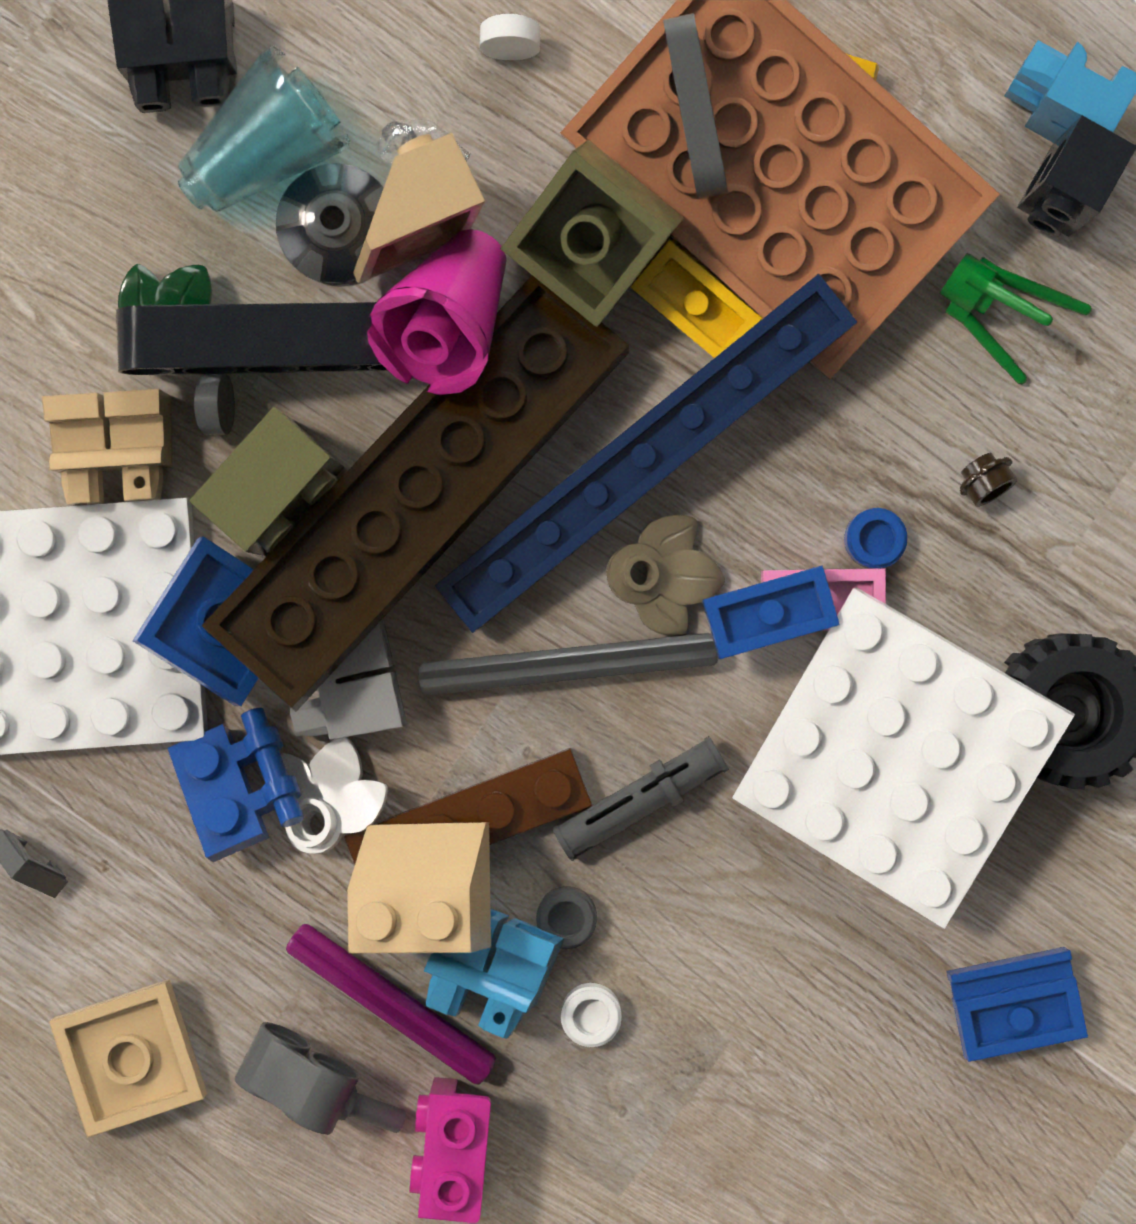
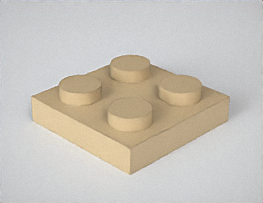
[49,979,208,1138]

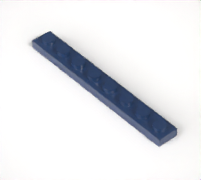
[435,273,857,633]

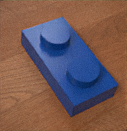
[702,565,840,659]

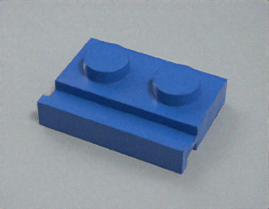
[946,947,1088,1062]

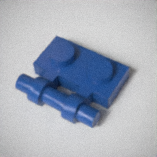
[167,708,304,862]

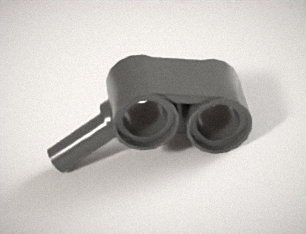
[235,1022,406,1135]

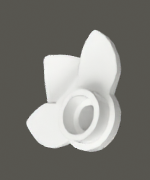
[281,737,388,854]

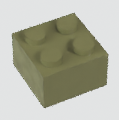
[500,140,684,327]
[189,407,344,556]

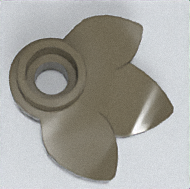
[606,515,725,635]

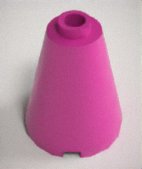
[367,229,507,395]

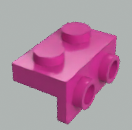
[409,1077,491,1223]

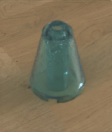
[178,45,350,212]

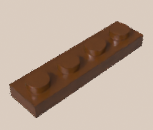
[344,748,592,864]

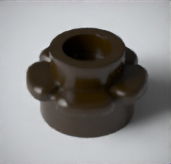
[960,453,1017,507]

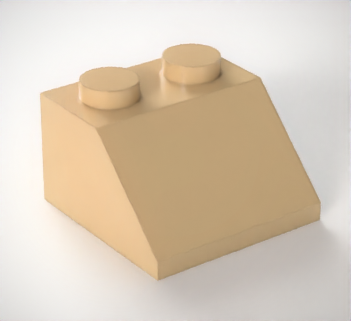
[353,133,485,284]
[347,822,491,953]

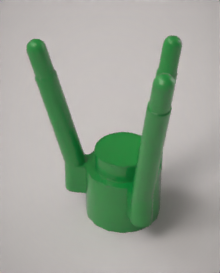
[939,252,1092,384]

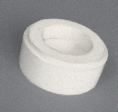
[480,14,541,60]
[561,983,622,1047]

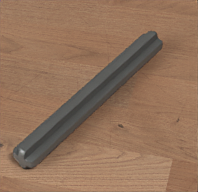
[418,633,718,695]

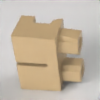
[42,389,173,506]

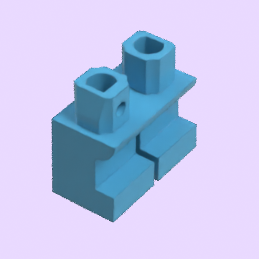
[1004,40,1136,143]
[424,908,564,1039]

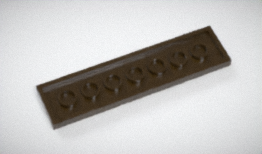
[201,275,629,712]

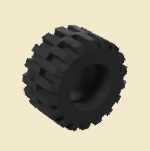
[1004,633,1136,790]

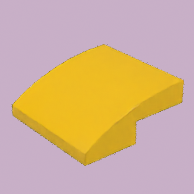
[631,239,763,358]

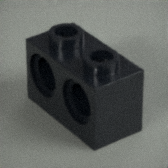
[1017,115,1136,237]

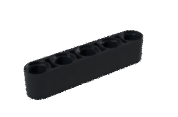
[116,302,388,375]

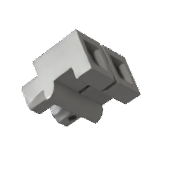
[290,618,407,740]

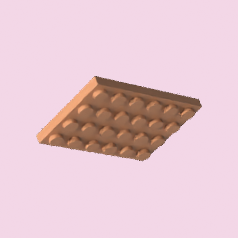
[560,0,1000,380]

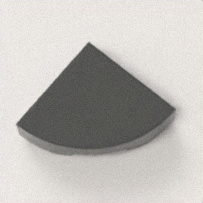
[0,829,68,898]

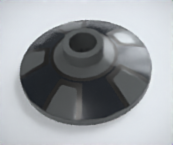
[276,163,384,285]

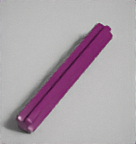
[286,924,496,1085]

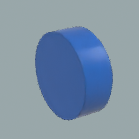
[844,508,907,569]

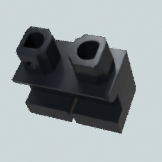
[107,0,237,113]

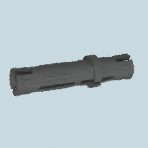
[552,736,729,861]

